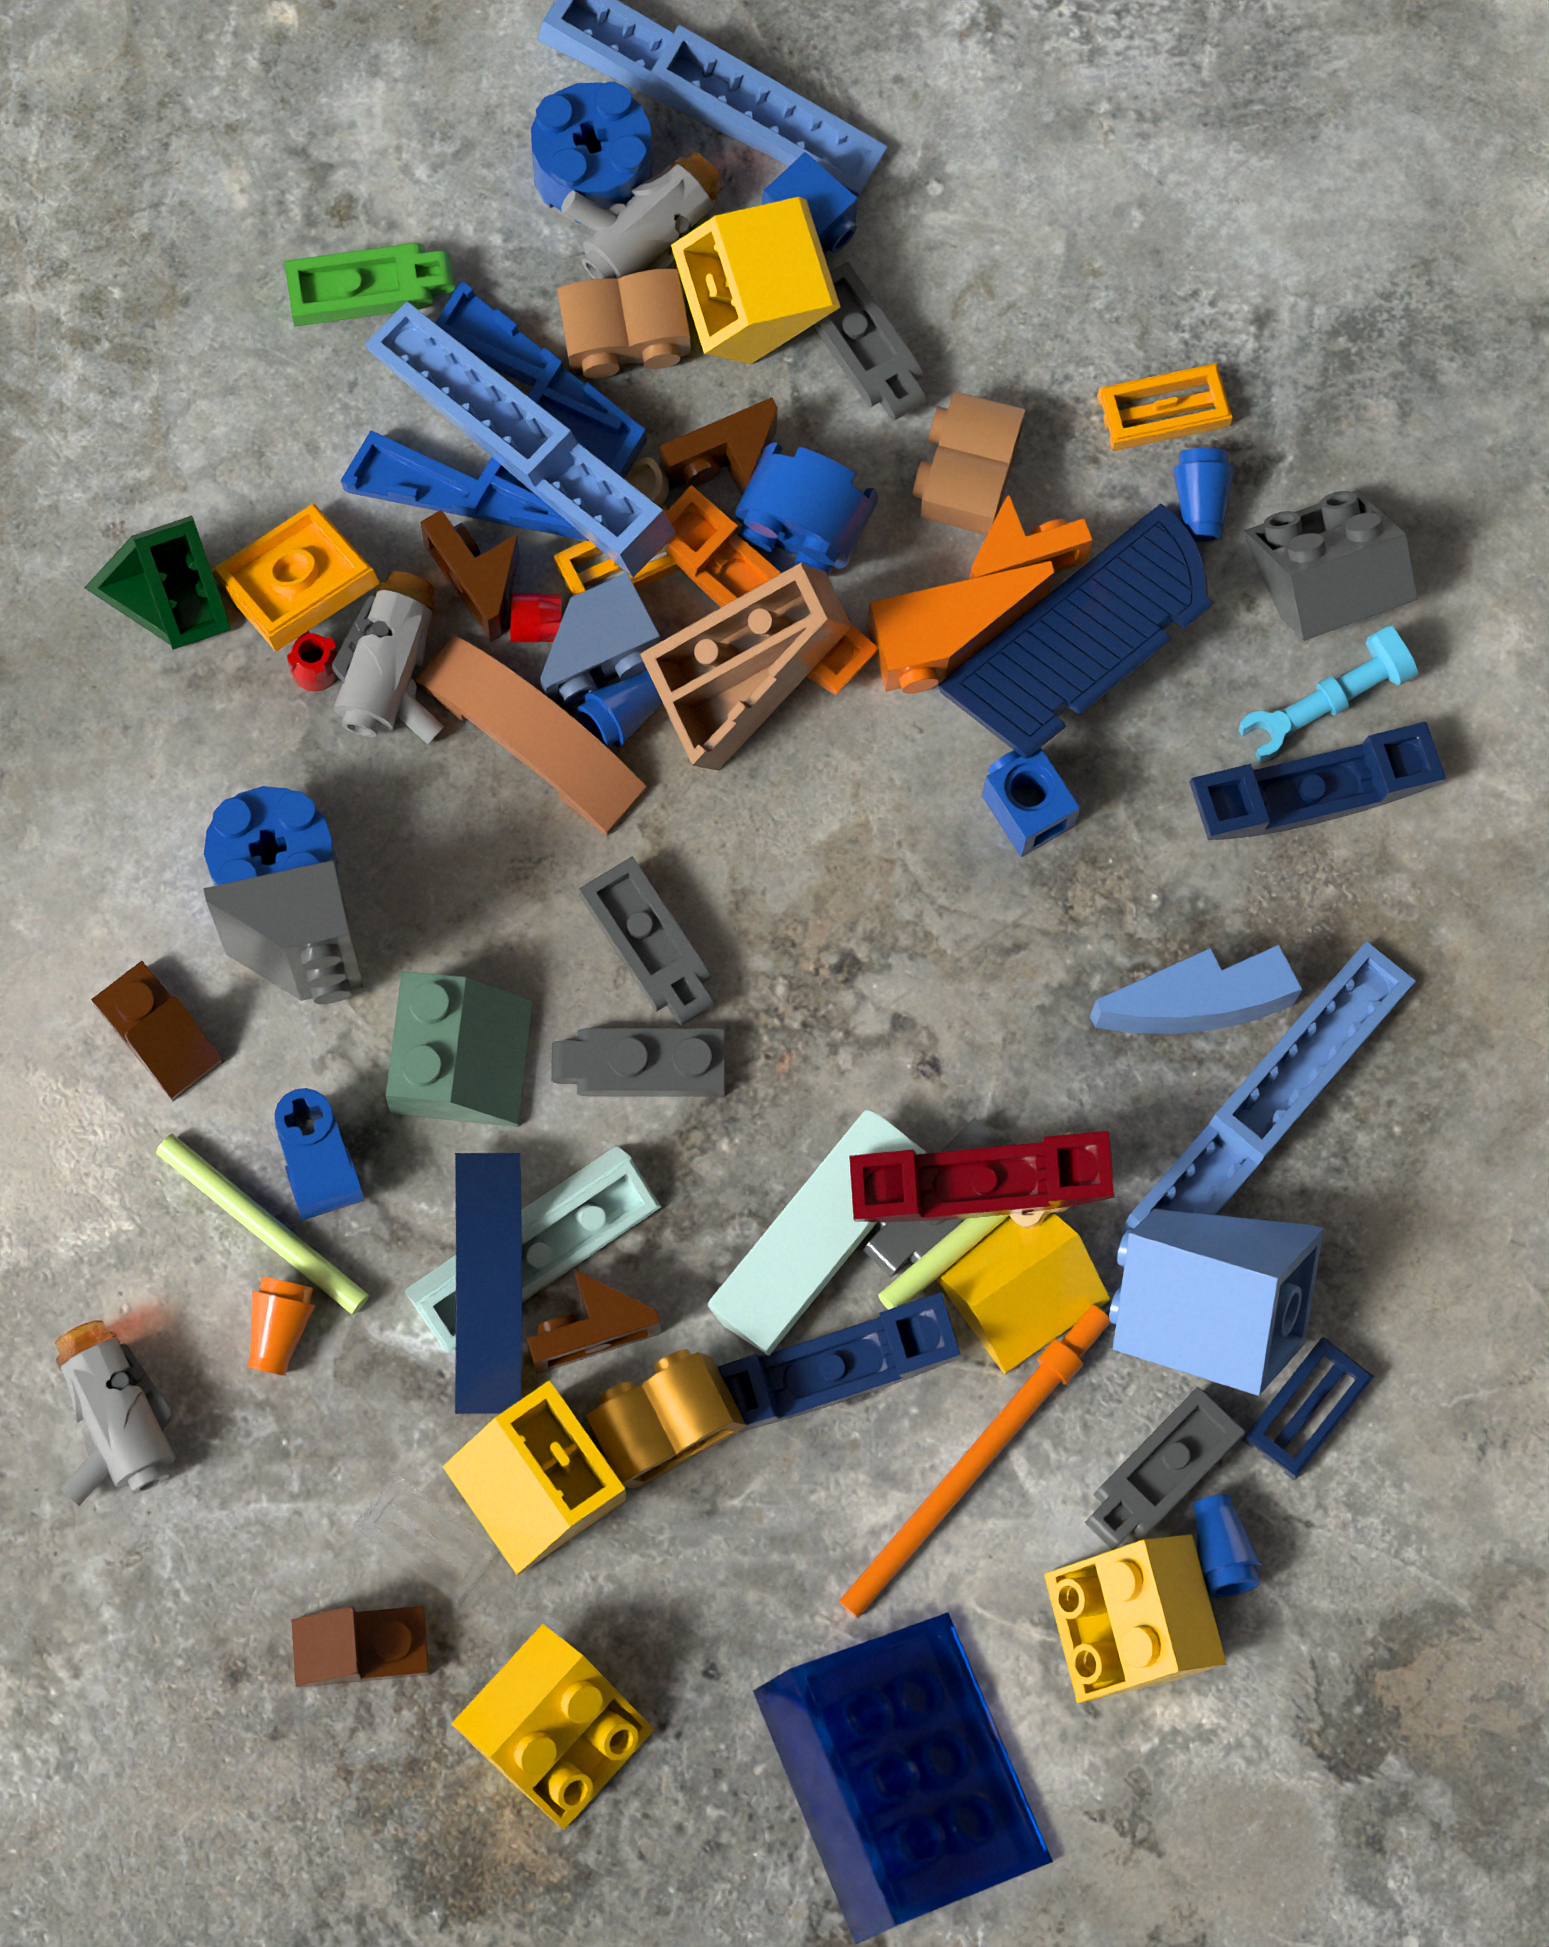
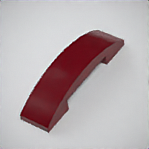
[849,1131,1115,1222]

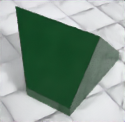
[84,515,232,650]

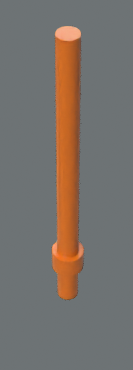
[838,1305,1111,1619]

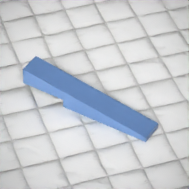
[537,0,888,198]
[364,301,676,578]
[1120,941,1416,1234]

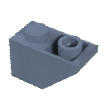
[540,573,660,706]

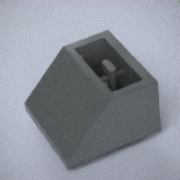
[1244,490,1418,641]

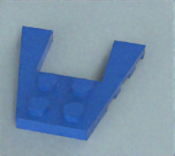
[340,281,647,541]

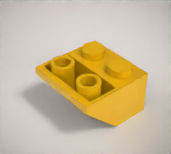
[671,197,840,364]
[443,1380,626,1576]
[1044,1534,1227,1704]
[451,1624,654,1830]

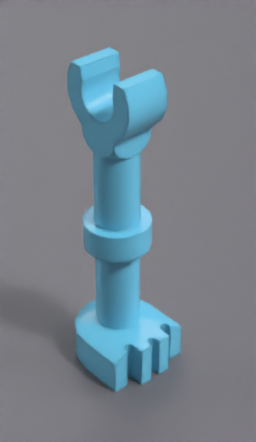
[1239,625,1418,763]

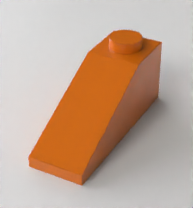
[867,561,1054,694]

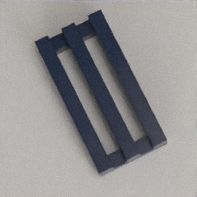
[1242,1336,1375,1481]

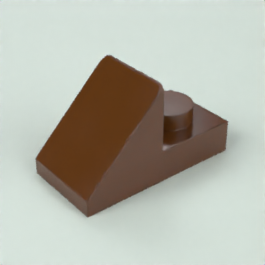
[660,397,778,496]
[420,509,519,642]
[91,961,223,1102]
[527,1270,661,1374]
[291,1606,430,1688]

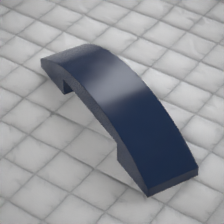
[1189,722,1446,840]
[455,1153,522,1414]
[717,1292,963,1433]

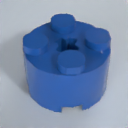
[531,81,652,224]
[735,442,878,577]
[204,786,338,886]

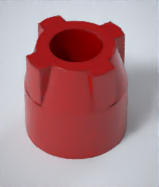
[509,592,561,643]
[287,631,338,691]

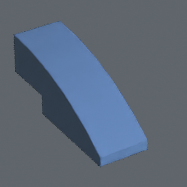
[1090,945,1302,1034]

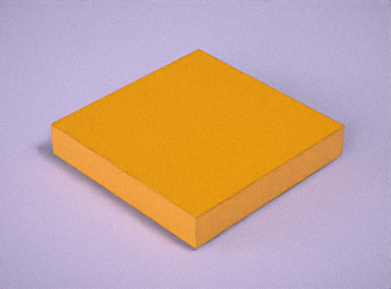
[211,503,380,652]

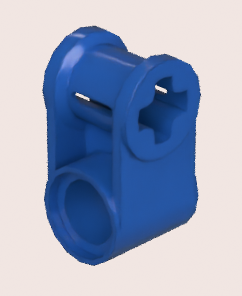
[274,1088,364,1221]

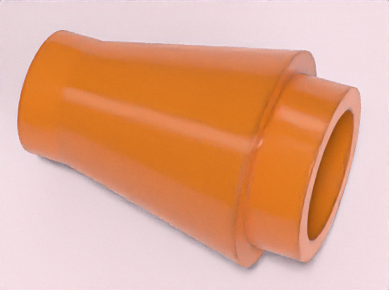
[247,1276,316,1376]

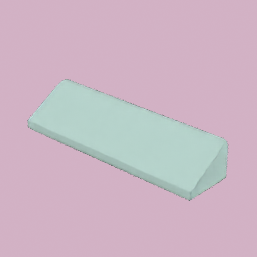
[708,1109,927,1356]
[405,1147,661,1354]

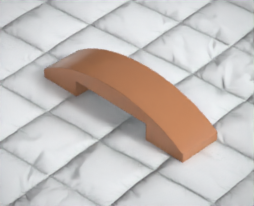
[414,635,647,836]

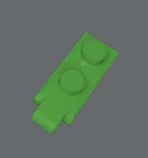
[284,243,455,327]

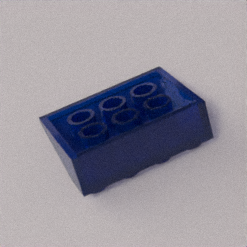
[753,1612,1053,1944]

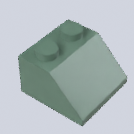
[386,971,533,1127]

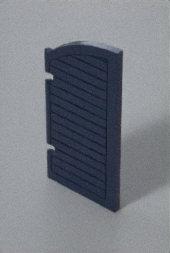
[937,503,1213,759]

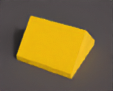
[936,1213,1110,1375]

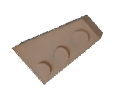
[640,563,852,771]

